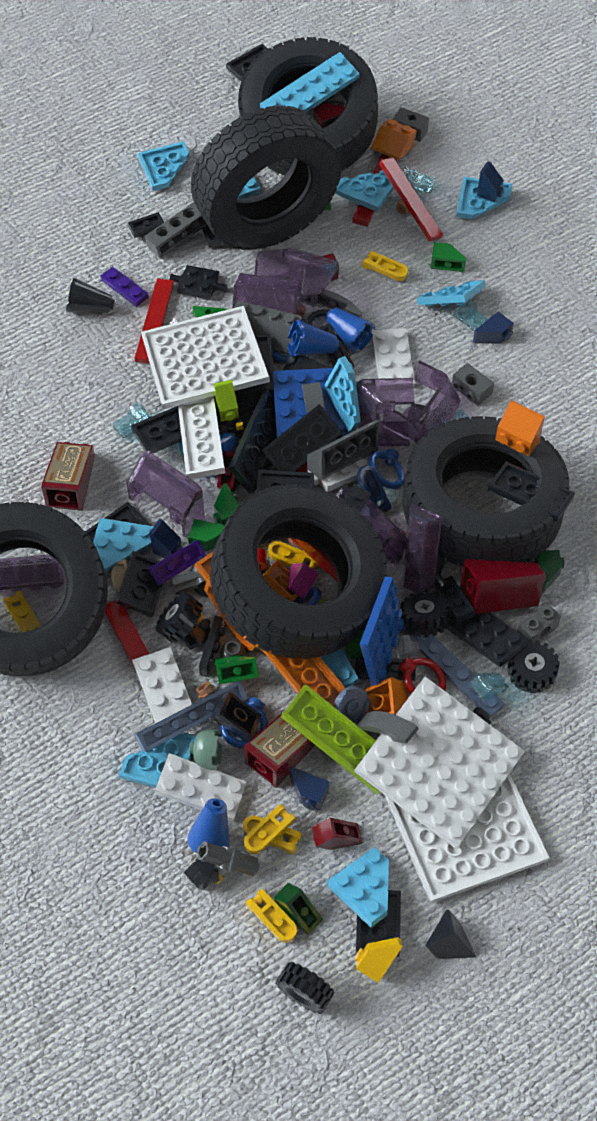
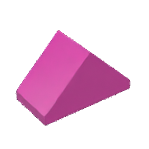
[288,563,319,599]

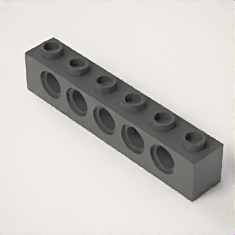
[144,202,207,258]

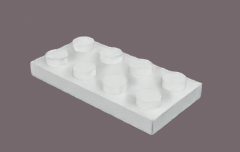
[371,328,415,391]
[132,647,192,723]
[154,753,247,822]

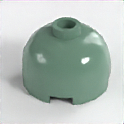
[189,729,222,771]

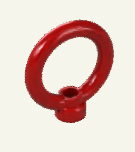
[398,656,446,694]

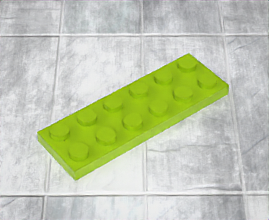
[280,684,380,795]

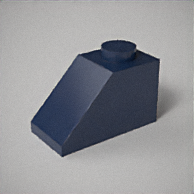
[477,161,505,203]
[473,311,514,344]
[150,518,183,558]
[290,766,330,811]

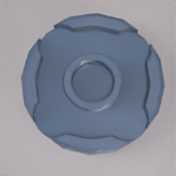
[333,686,369,724]

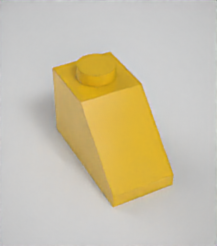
[354,937,403,983]

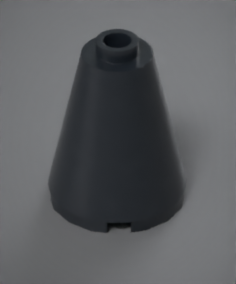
[66,278,115,313]

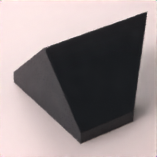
[425,909,476,959]

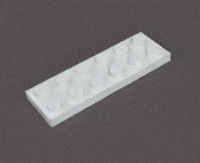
[178,396,225,480]

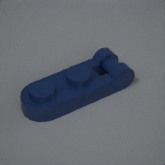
[357,466,392,518]

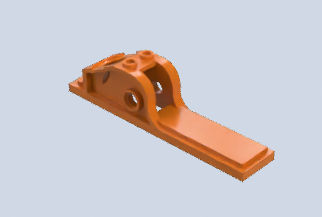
[194,552,345,706]

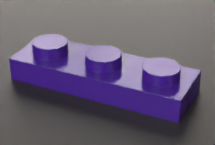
[100,266,149,307]
[148,540,207,585]

